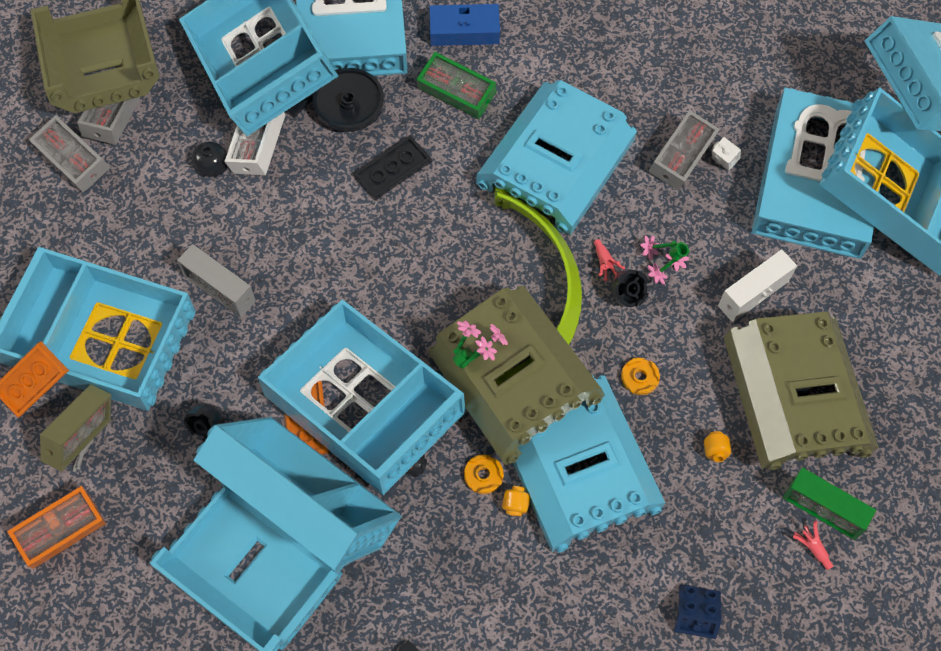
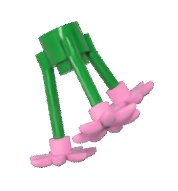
[640,236,690,285]
[453,320,508,369]

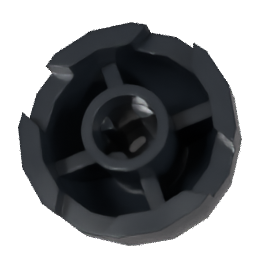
[192,141,228,177]
[610,269,649,307]
[184,403,225,442]

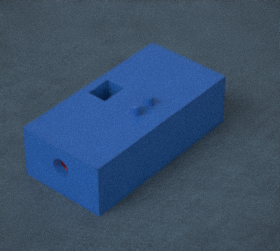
[429,4,500,46]

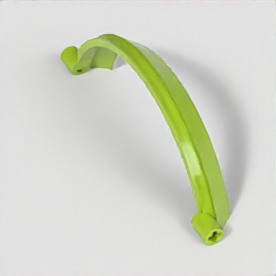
[494,186,582,386]

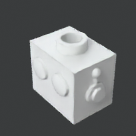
[711,137,741,171]

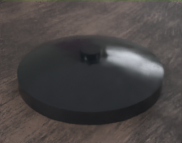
[312,68,384,132]

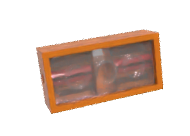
[7,486,107,569]

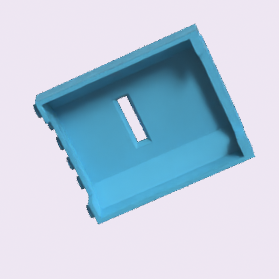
[476,80,637,236]
[513,375,665,553]
[149,482,348,651]

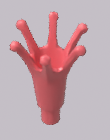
[594,239,625,281]
[793,521,833,570]

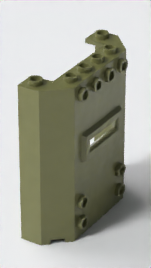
[30,0,160,113]
[428,286,605,465]
[724,312,879,470]

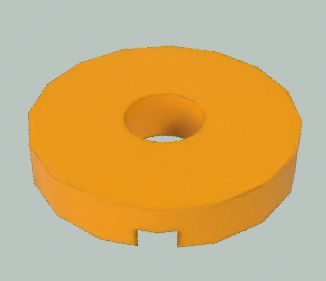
[621,357,660,395]
[464,454,504,494]

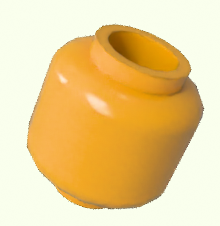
[704,431,731,462]
[502,486,530,517]

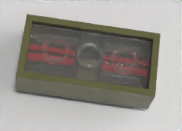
[40,384,111,472]

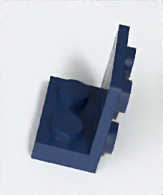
[674,584,721,639]

